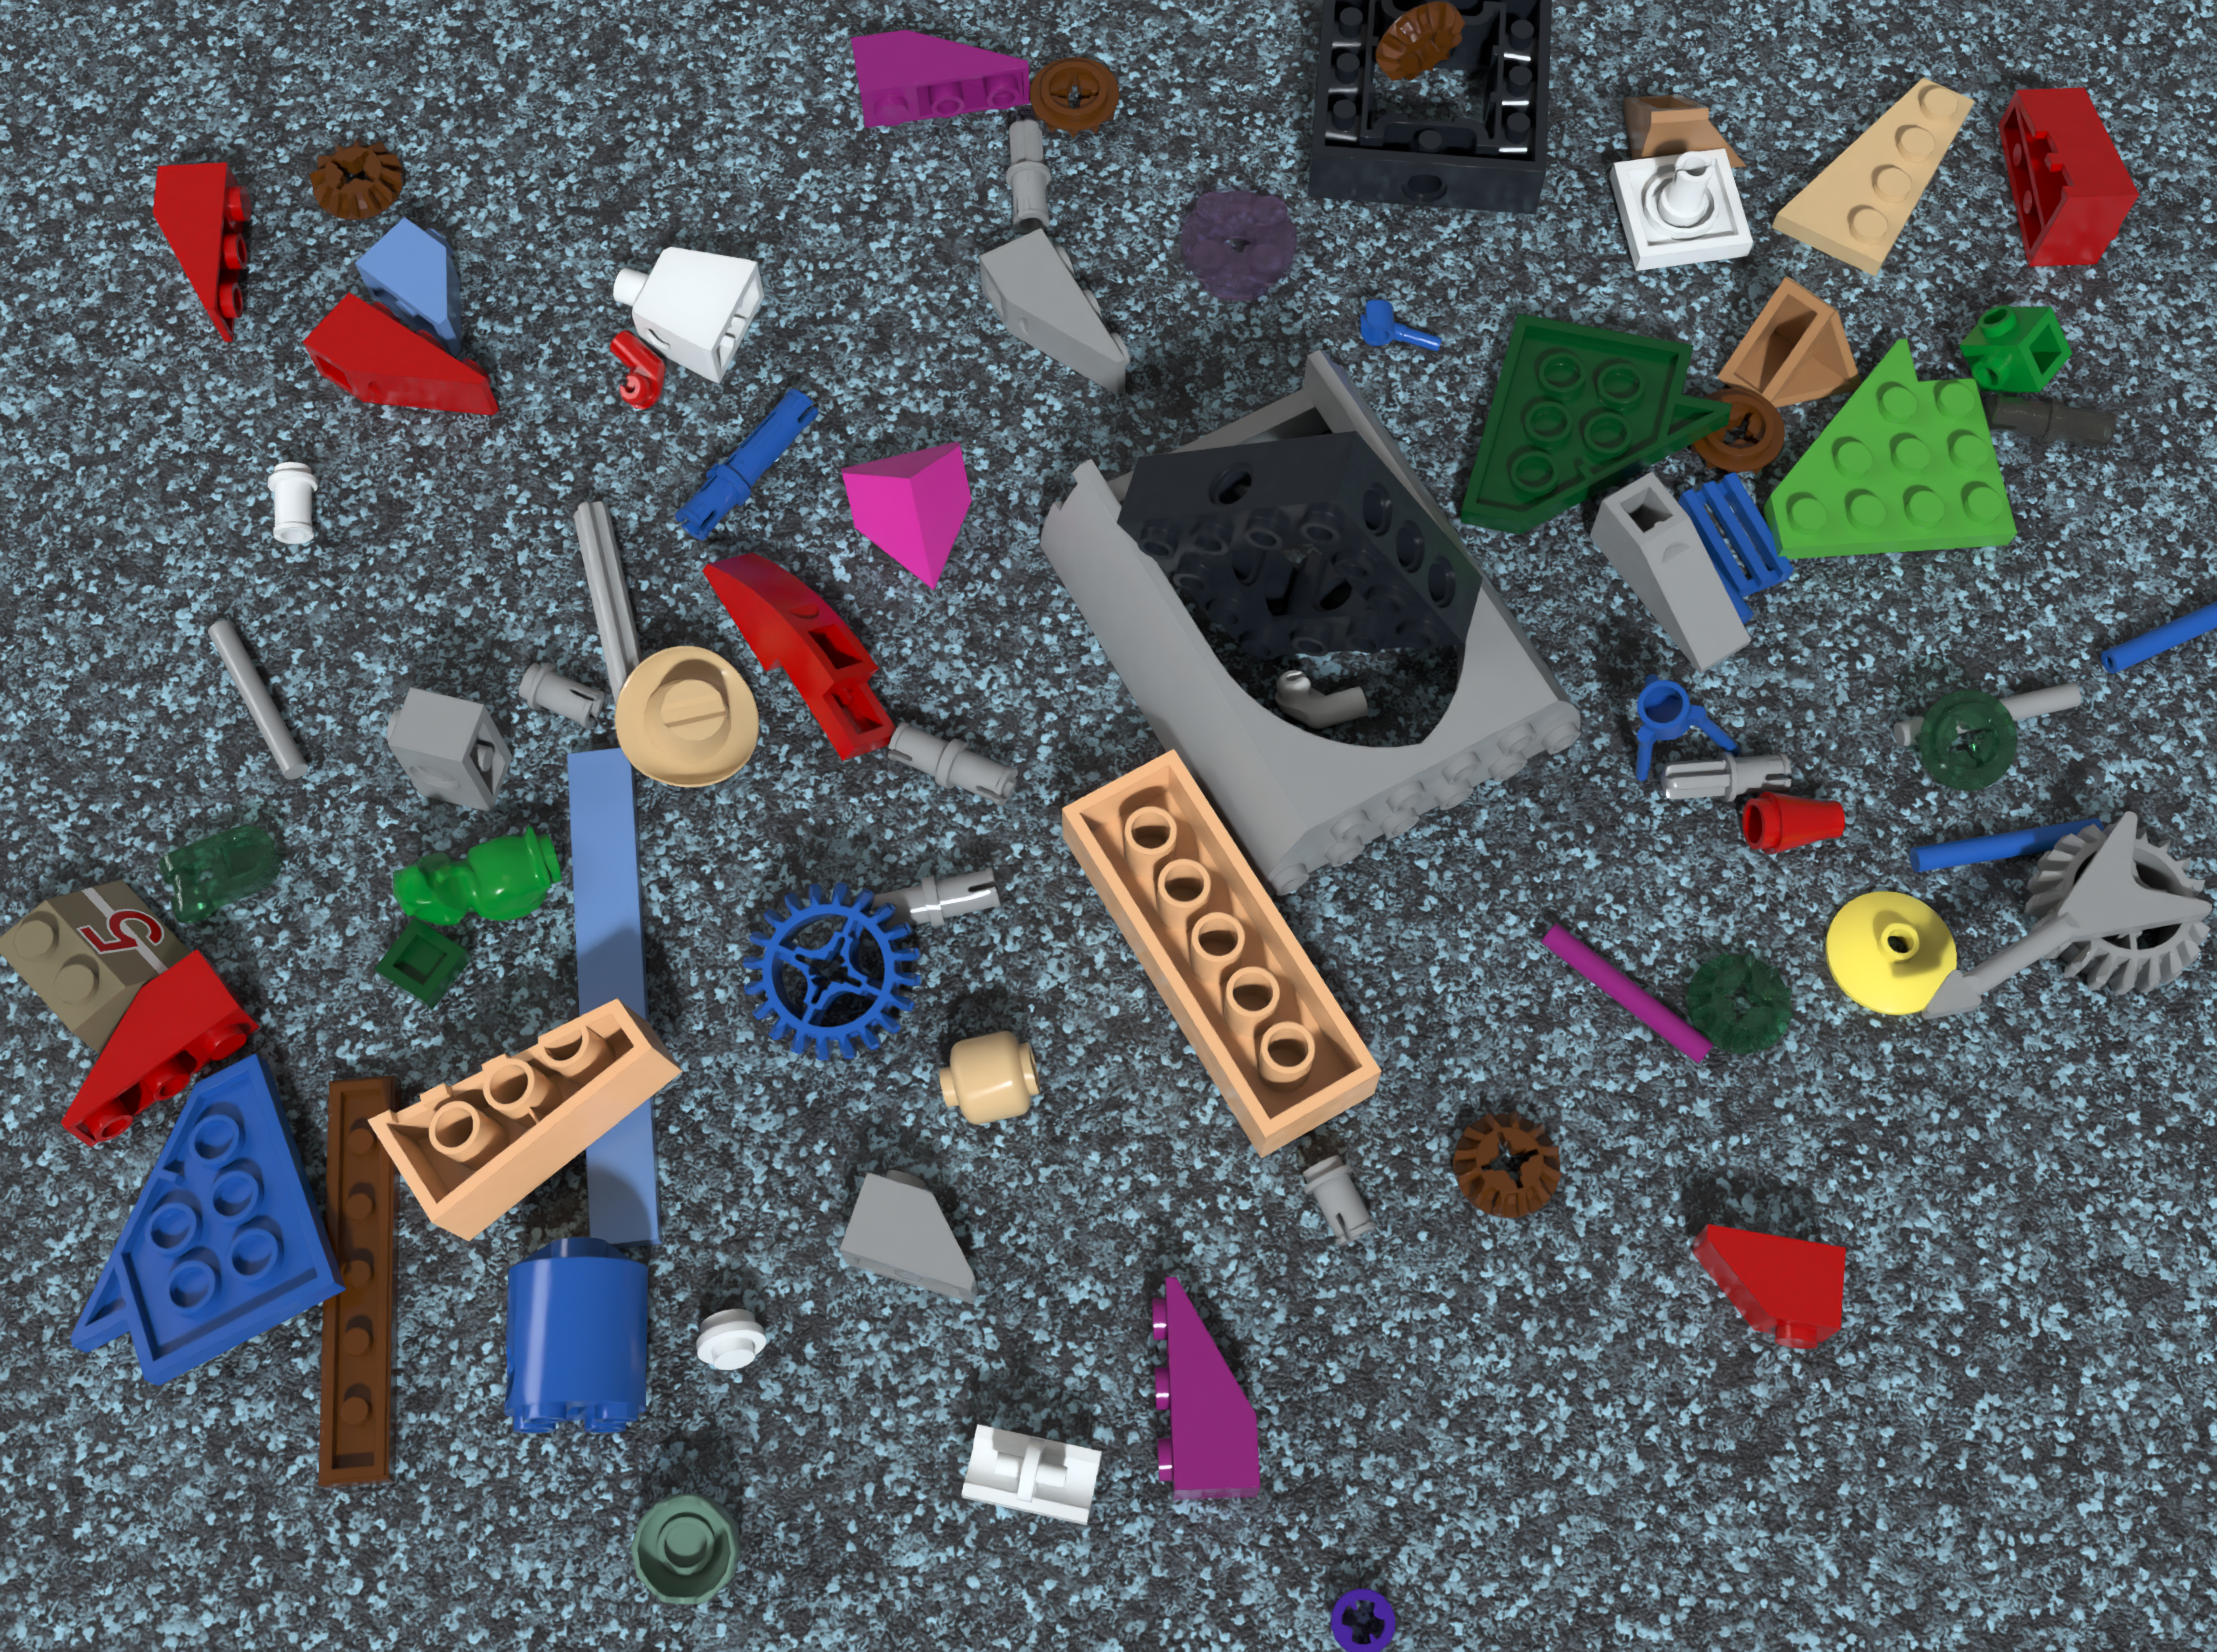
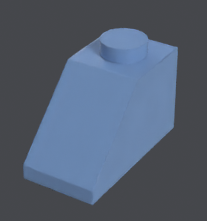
[355,217,462,357]

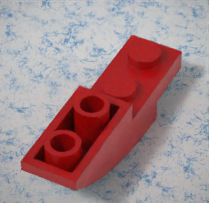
[702,552,896,761]

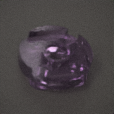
[1181,191,1297,301]

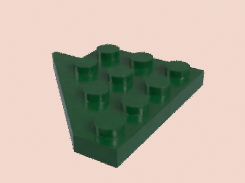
[1461,313,1732,535]

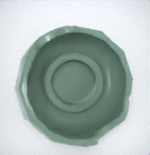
[631,1493,742,1605]

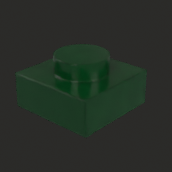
[374,917,472,1010]

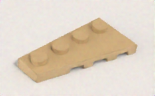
[1771,77,1975,277]

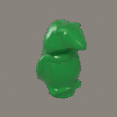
[393,826,562,926]

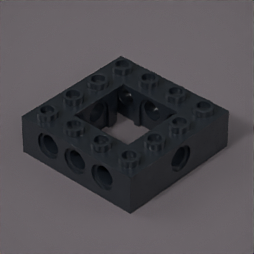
[1307,0,1552,214]
[1116,431,1483,659]

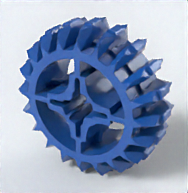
[743,882,922,1060]

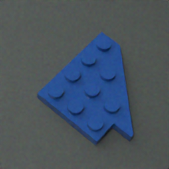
[70,1053,346,1386]

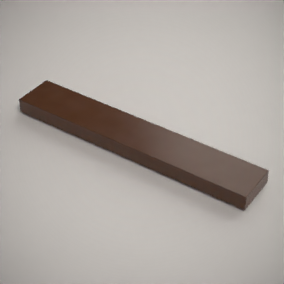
[318,1075,401,1489]

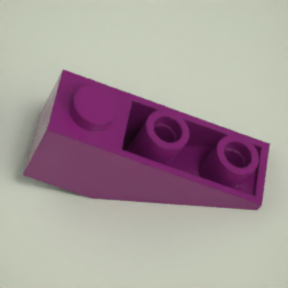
[851,30,1030,128]
[1152,1277,1260,1500]

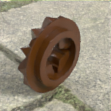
[1376,1,1465,81]
[1030,57,1119,139]
[309,137,404,220]
[1691,389,1785,476]
[1453,1111,1562,1218]

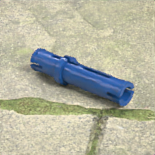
[675,389,819,540]

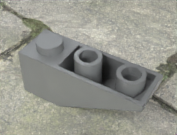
[979,228,1130,395]
[1590,472,1751,674]

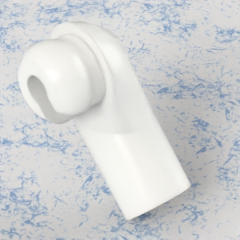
[1275,670,1368,729]

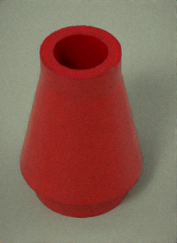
[1742,791,1845,855]

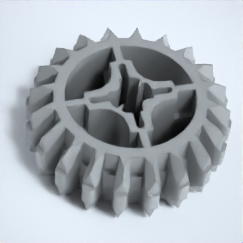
[2024,823,2212,996]

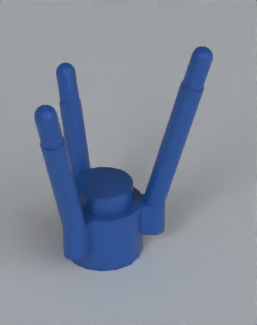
[1635,674,1741,781]

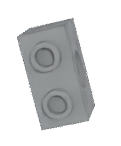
[387,687,513,813]

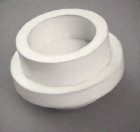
[696,1309,766,1370]

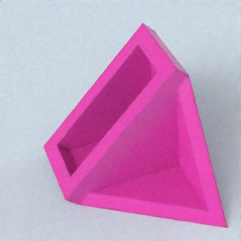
[841,441,972,590]

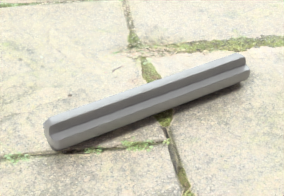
[573,501,643,707]

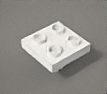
[1610,148,1753,271]

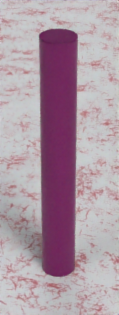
[1541,923,1714,1064]

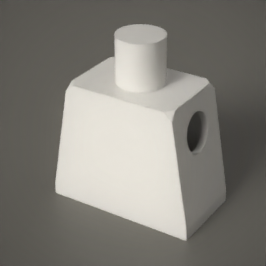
[613,247,764,384]

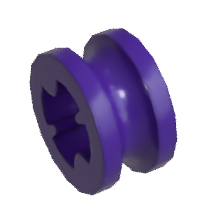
[1331,1588,1395,1652]

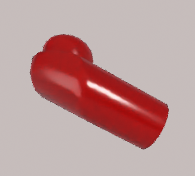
[610,330,666,410]

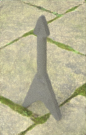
[1921,811,2212,1019]

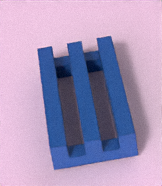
[1678,472,1794,598]

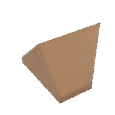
[1623,94,1747,168]
[1717,276,1862,408]

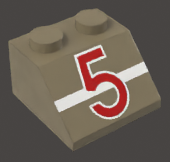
[0,880,191,1055]

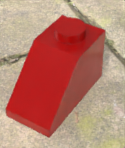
[1692,1224,1846,1349]

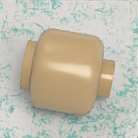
[939,1031,1041,1125]

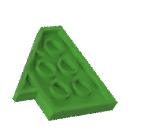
[1763,339,2017,559]

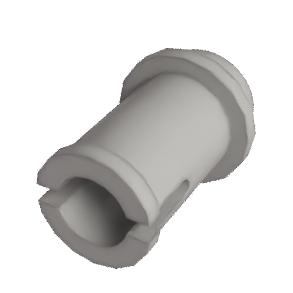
[519,662,605,728]
[1303,1155,1378,1247]

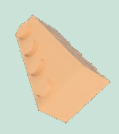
[368,998,683,1241]

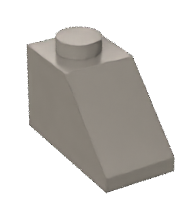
[840,1170,978,1304]

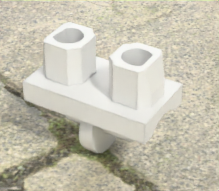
[961,1424,1102,1525]

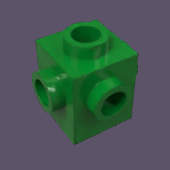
[1959,305,2072,393]

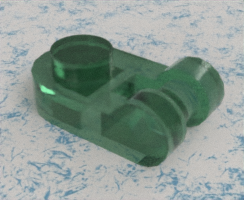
[158,825,282,923]

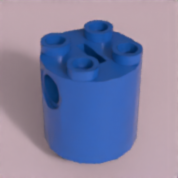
[504,1237,648,1433]

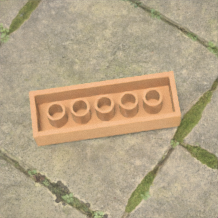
[1062,749,1382,1158]

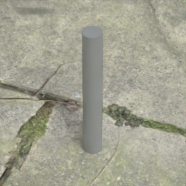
[208,620,309,780]
[1894,682,2081,747]

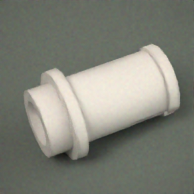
[268,462,318,544]

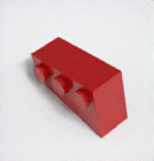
[1998,87,2139,267]

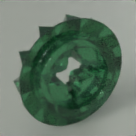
[1914,690,2017,791]
[1687,951,1794,1054]

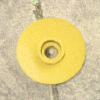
[1825,891,1957,1015]

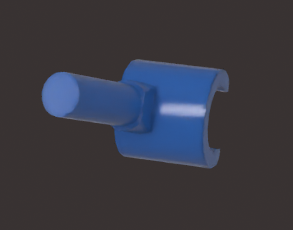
[1360,299,1442,352]

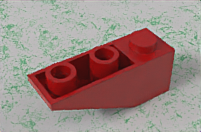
[153,162,251,342]
[302,292,499,416]
[61,949,260,1147]

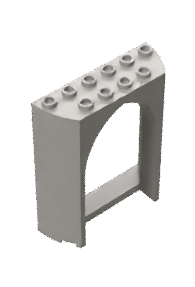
[1040,349,1581,896]

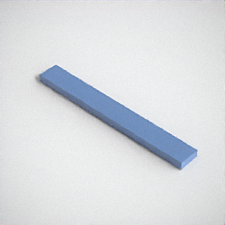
[567,748,662,1249]

